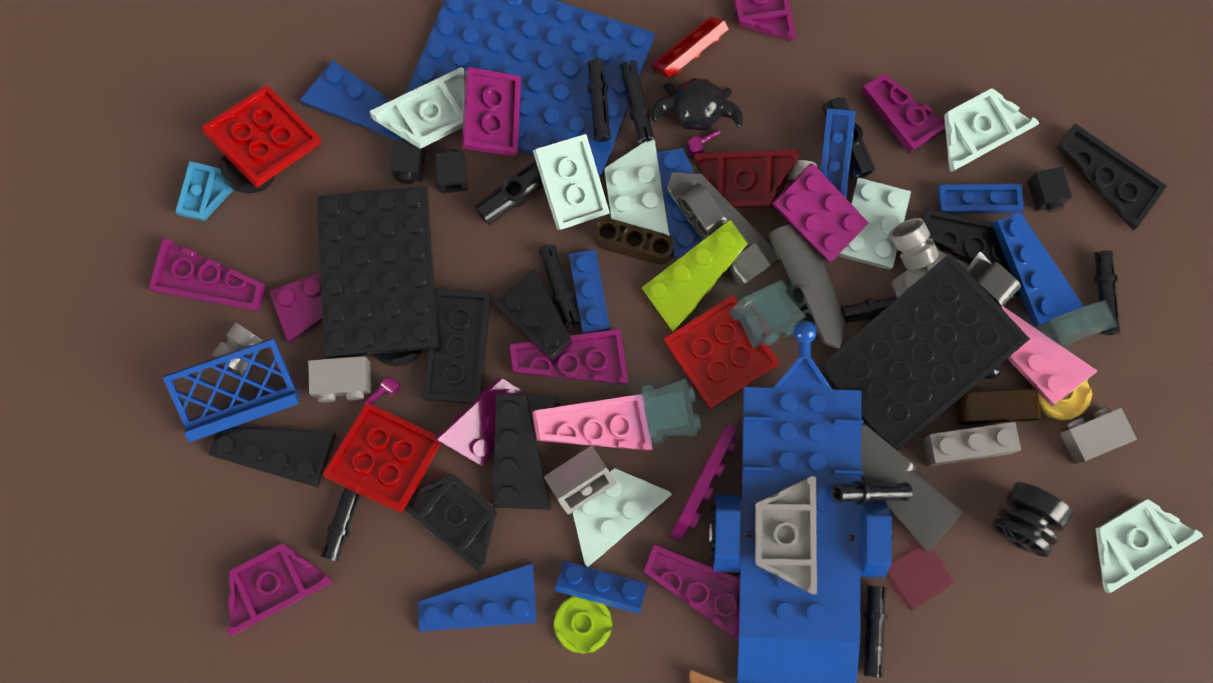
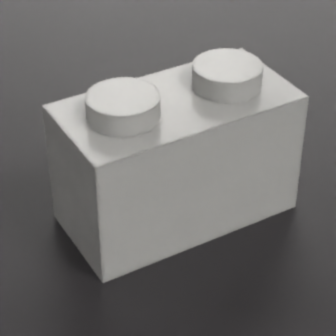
[308,356,372,402]
[1060,407,1137,464]
[544,445,616,515]

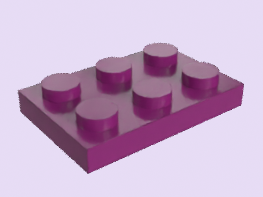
[462,67,521,157]
[771,163,869,263]

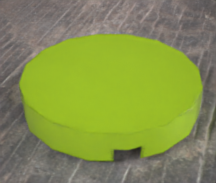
[554,596,612,654]

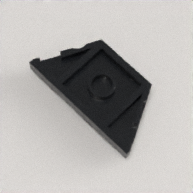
[404,474,497,573]

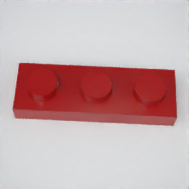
[651,16,728,78]

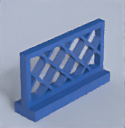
[163,337,301,442]

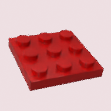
[202,85,321,188]
[663,295,781,411]
[323,403,442,514]

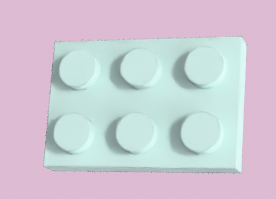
[533,134,610,230]
[838,178,911,270]

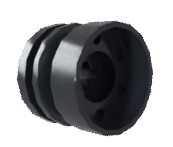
[991,482,1072,557]

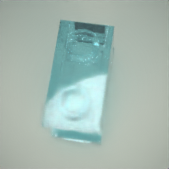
[729,280,806,349]
[641,379,701,446]

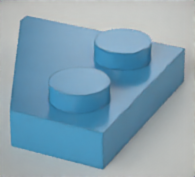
[175,161,234,221]

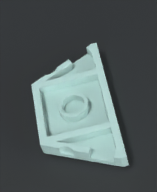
[370,67,465,149]
[944,88,1039,172]
[604,139,669,235]
[573,468,672,567]
[1095,499,1203,593]

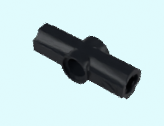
[822,97,876,180]
[474,160,543,226]

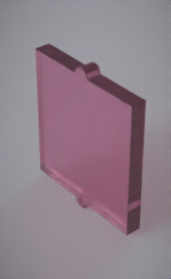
[888,546,954,610]

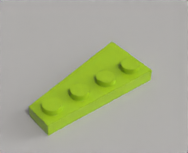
[642,220,748,332]

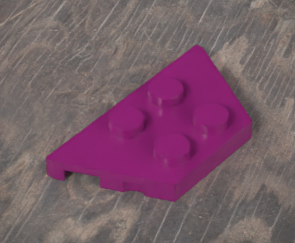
[733,0,796,41]
[227,543,334,637]

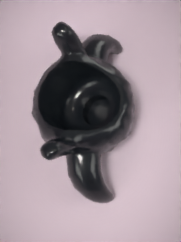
[651,78,743,131]

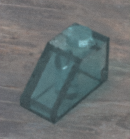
[1050,300,1117,347]

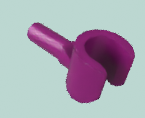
[687,129,721,157]
[363,378,402,404]

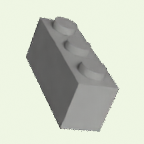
[922,422,1021,467]

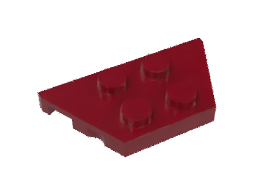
[694,149,799,208]

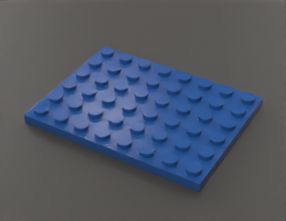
[405,0,655,179]

